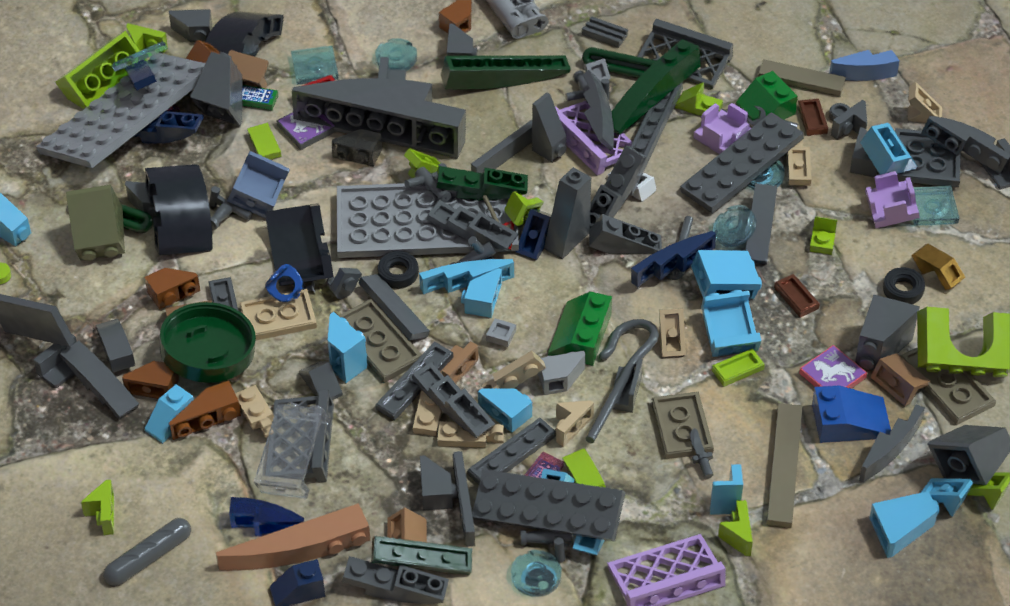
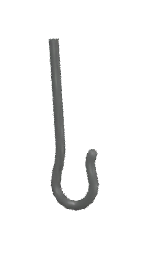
[586,319,659,443]

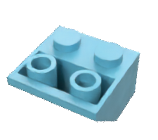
[860,123,918,175]
[328,312,367,383]

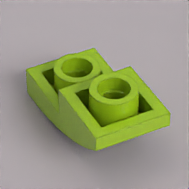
[562,448,606,487]

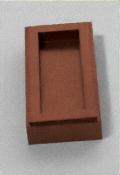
[797,98,829,136]
[774,274,820,318]

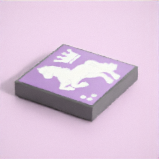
[276,112,337,150]

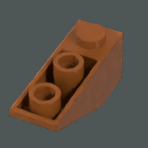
[169,381,241,440]

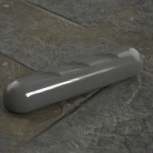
[103,518,191,586]

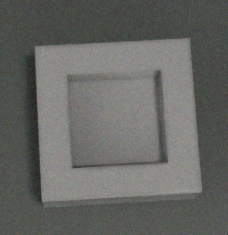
[583,58,611,81]
[486,318,516,347]

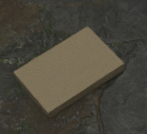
[651,391,714,459]

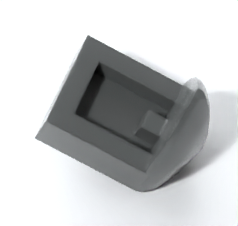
[327,268,362,299]

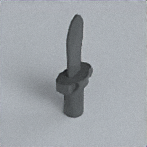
[690,429,714,479]

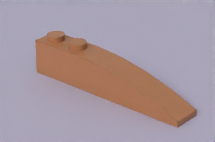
[215,503,370,571]

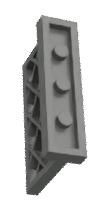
[637,19,733,89]
[266,389,334,482]

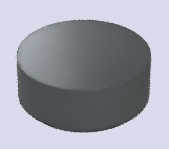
[829,103,850,121]

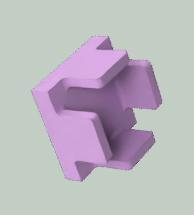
[693,103,751,154]
[865,171,920,228]

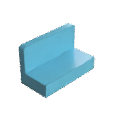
[710,464,743,515]

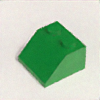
[736,71,798,120]

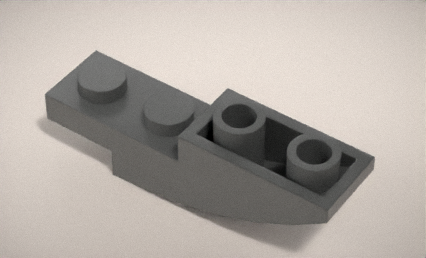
[921,116,1010,174]
[590,146,647,228]
[342,556,449,604]

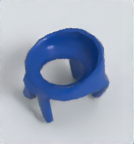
[265,264,303,302]

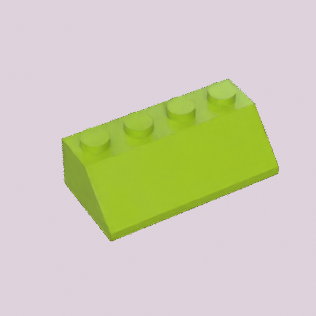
[55,31,147,109]

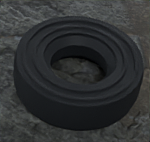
[378,251,419,288]
[883,267,925,304]

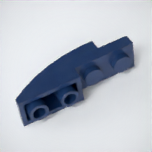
[134,111,204,144]

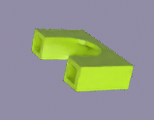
[917,307,1010,377]

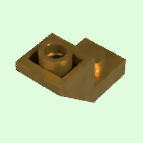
[911,244,965,290]

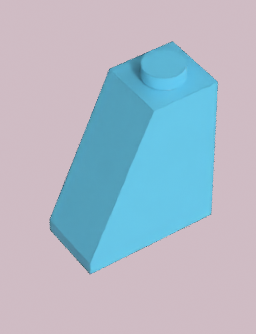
[0,193,31,247]
[870,491,939,558]

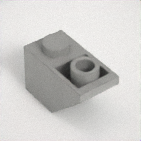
[538,351,585,395]

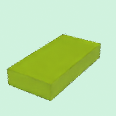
[247,123,282,160]
[711,348,765,387]

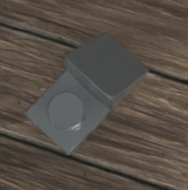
[831,100,867,140]

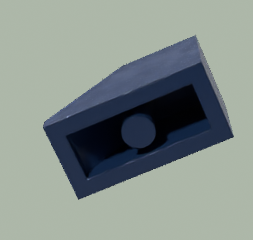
[516,209,552,259]
[270,559,326,606]

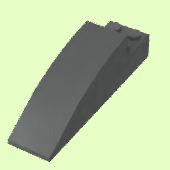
[292,78,466,159]

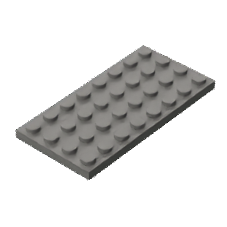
[36,53,206,168]
[337,183,519,258]

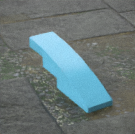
[419,259,514,294]

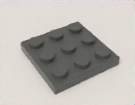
[895,128,961,188]

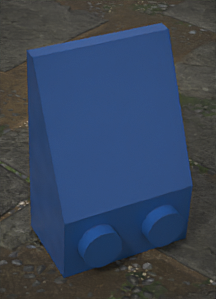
[812,385,891,443]

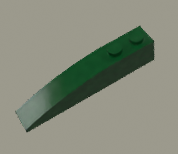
[612,39,701,135]
[441,55,571,90]

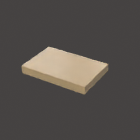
[239,289,317,341]

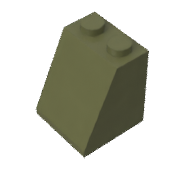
[66,184,125,261]

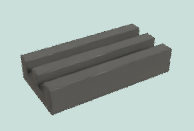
[582,16,628,48]

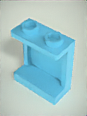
[691,250,762,299]
[701,290,762,357]

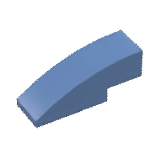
[829,50,900,81]

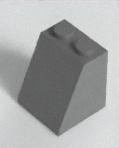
[190,52,242,126]
[855,295,920,371]
[927,425,1010,485]

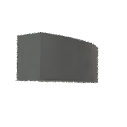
[95,319,135,373]

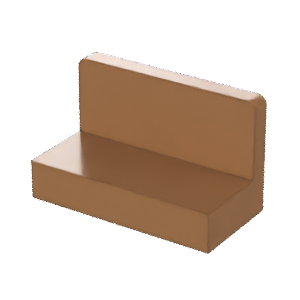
[228,50,269,88]
[440,341,479,384]
[871,354,930,406]
[388,507,427,542]

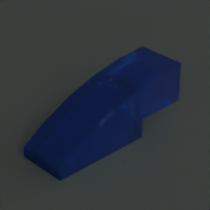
[229,497,305,536]

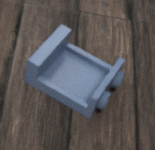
[227,151,290,218]

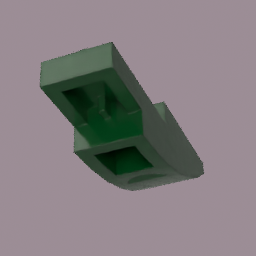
[436,166,528,200]

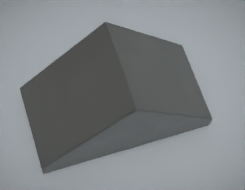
[299,361,343,400]

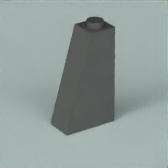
[544,167,592,259]

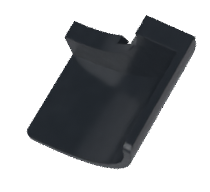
[205,12,284,57]
[145,164,213,255]
[265,203,334,286]

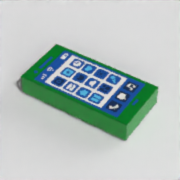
[242,85,279,110]

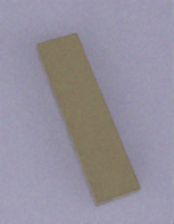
[758,59,846,96]

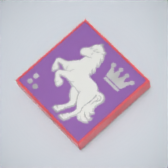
[799,345,867,389]

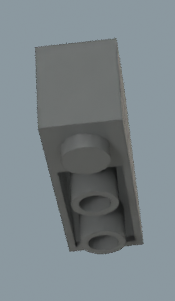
[589,214,662,254]

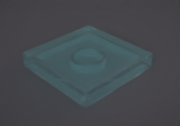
[112,41,168,71]
[291,46,339,85]
[913,186,960,226]

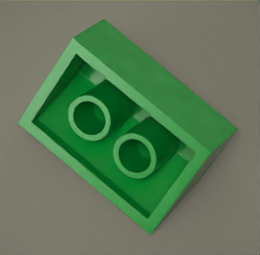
[548,291,612,366]

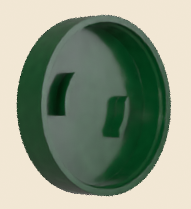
[159,302,256,383]

